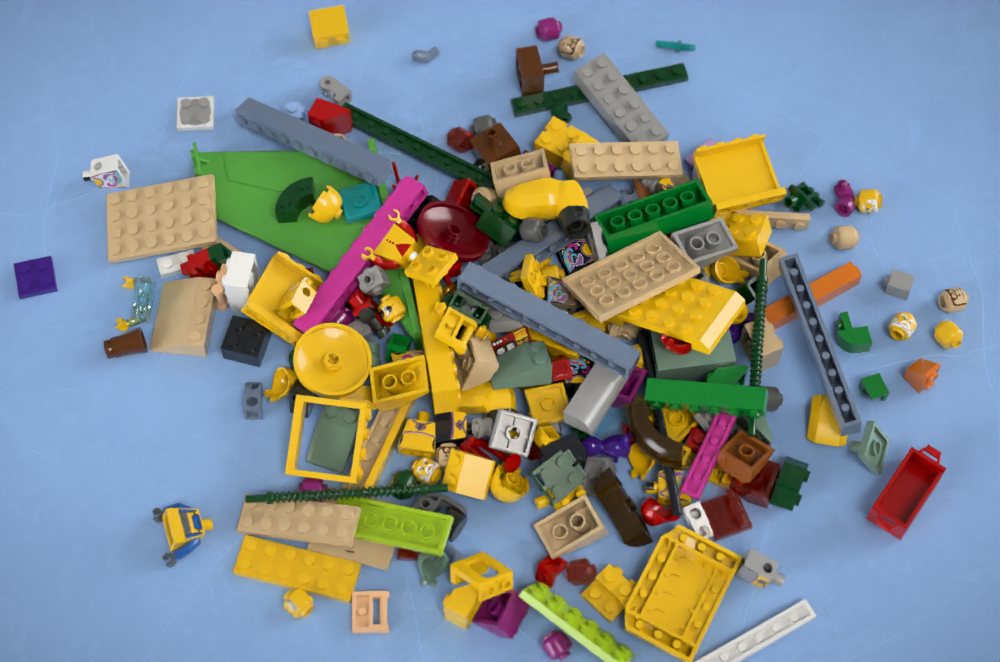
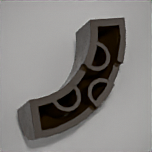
[627,402,684,470]
[594,468,653,547]

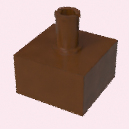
[515,45,559,96]
[469,122,521,173]

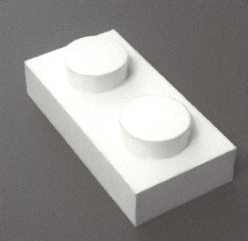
[156,250,194,279]

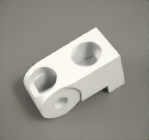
[681,501,713,539]

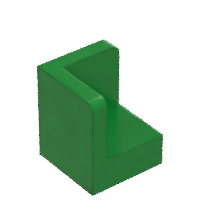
[386,333,412,362]
[858,373,889,401]

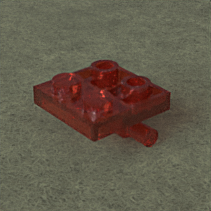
[700,488,753,542]

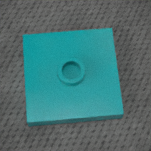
[338,182,382,224]

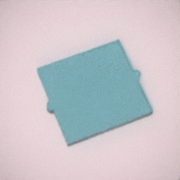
[594,407,628,440]

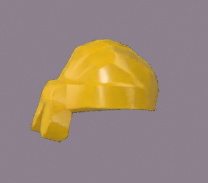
[711,256,749,284]
[264,367,298,402]
[628,442,656,480]

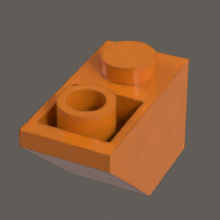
[903,358,941,393]

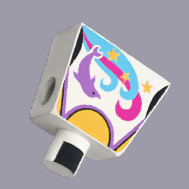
[83,154,130,189]

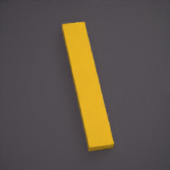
[364,399,417,497]

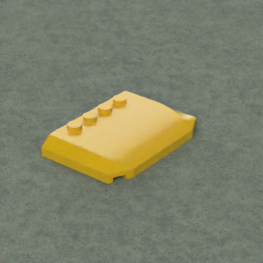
[625,525,743,662]

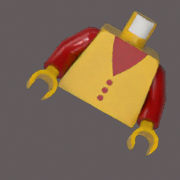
[361,209,420,270]

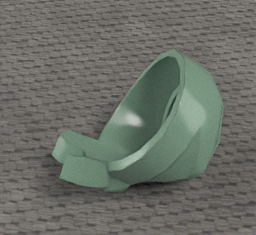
[417,552,448,588]

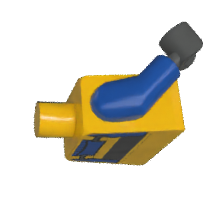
[152,503,213,568]

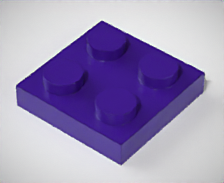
[14,256,58,299]

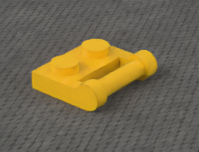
[433,307,478,354]

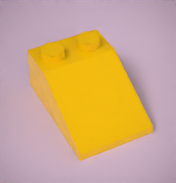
[369,354,430,412]

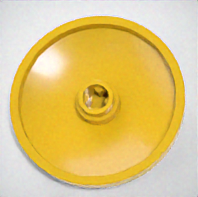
[293,323,372,398]

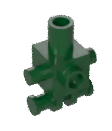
[784,182,825,212]

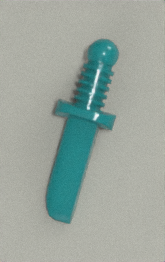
[656,40,696,53]

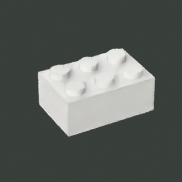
[222,251,260,313]

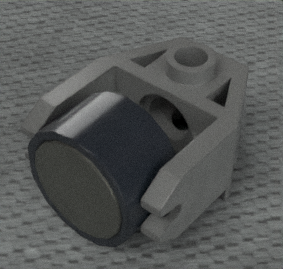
[412,493,468,543]

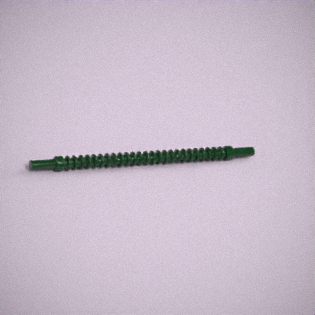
[747,258,768,437]
[245,483,448,504]

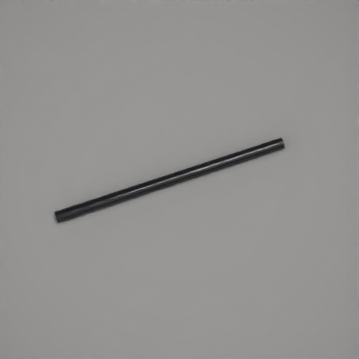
[638,332,683,516]

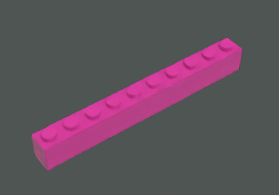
[292,175,428,334]

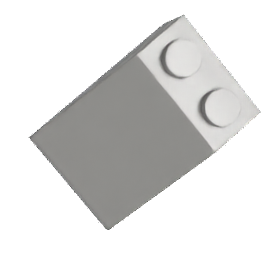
[669,217,739,270]

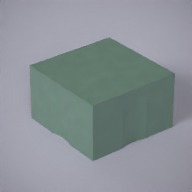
[643,328,736,382]

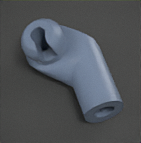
[412,47,440,63]
[444,544,464,563]

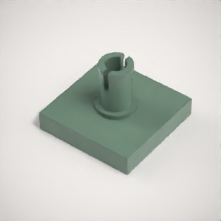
[850,421,890,475]

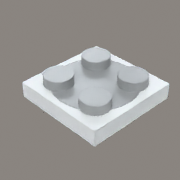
[177,96,214,132]

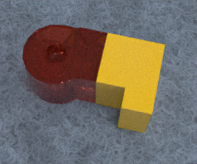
[527,425,561,461]

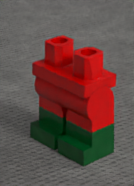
[180,243,232,279]

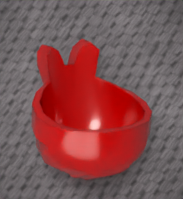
[660,333,692,355]
[640,497,680,527]

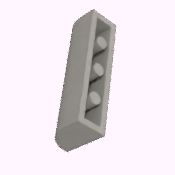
[563,363,630,435]

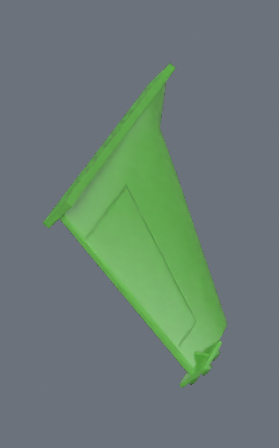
[190,138,423,350]

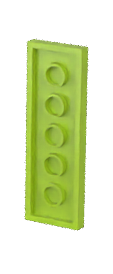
[337,497,454,556]
[519,582,636,662]

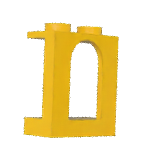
[450,551,513,602]

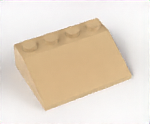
[149,277,217,357]

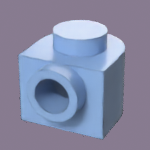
[283,101,306,121]

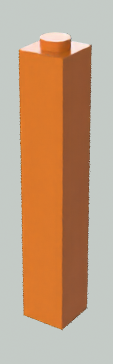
[765,261,862,330]

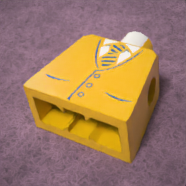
[273,277,316,323]

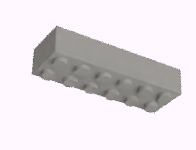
[573,53,669,142]

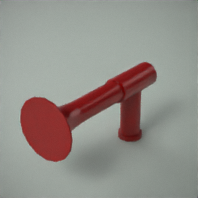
[468,436,521,473]

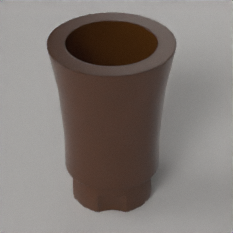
[103,327,148,359]

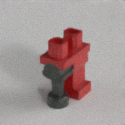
[348,288,394,339]

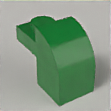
[835,311,873,353]

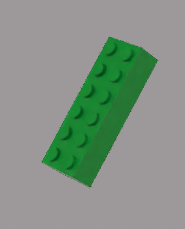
[593,179,714,255]

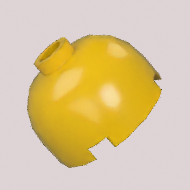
[308,185,343,224]
[489,463,529,504]

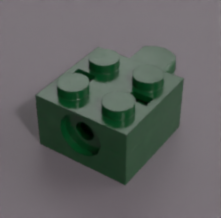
[469,194,524,248]

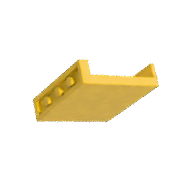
[692,134,787,217]
[240,251,324,347]

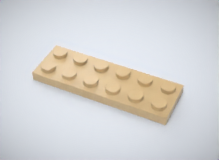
[569,141,683,180]
[236,494,361,547]

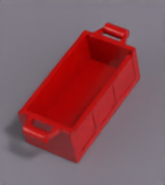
[866,444,947,540]

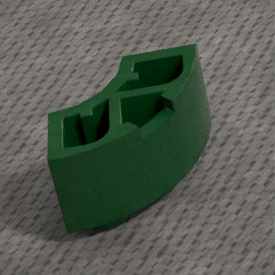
[275,177,316,223]
[769,456,811,511]

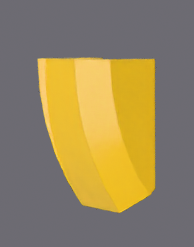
[807,394,847,447]

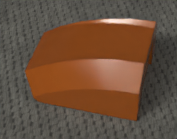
[717,429,775,483]

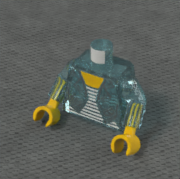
[115,276,156,332]

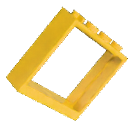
[285,395,372,484]

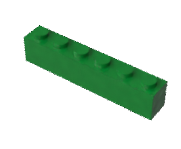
[644,378,768,418]

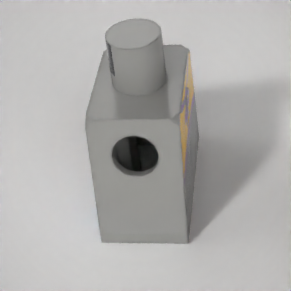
[734,548,785,588]

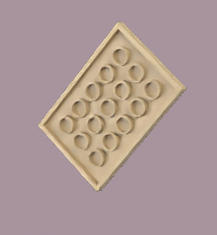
[106,174,218,264]
[562,231,701,323]

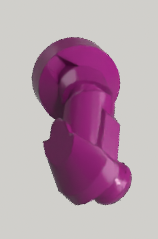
[834,179,855,217]

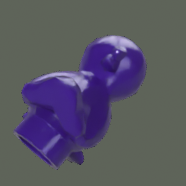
[581,433,631,463]

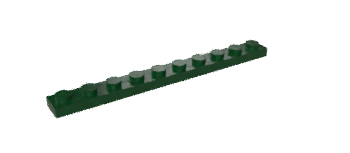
[511,63,689,118]
[342,102,495,190]

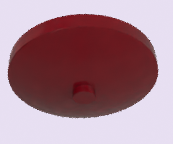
[417,201,489,263]

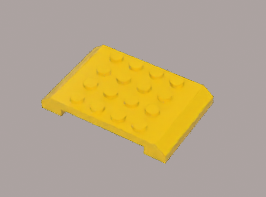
[605,278,745,355]

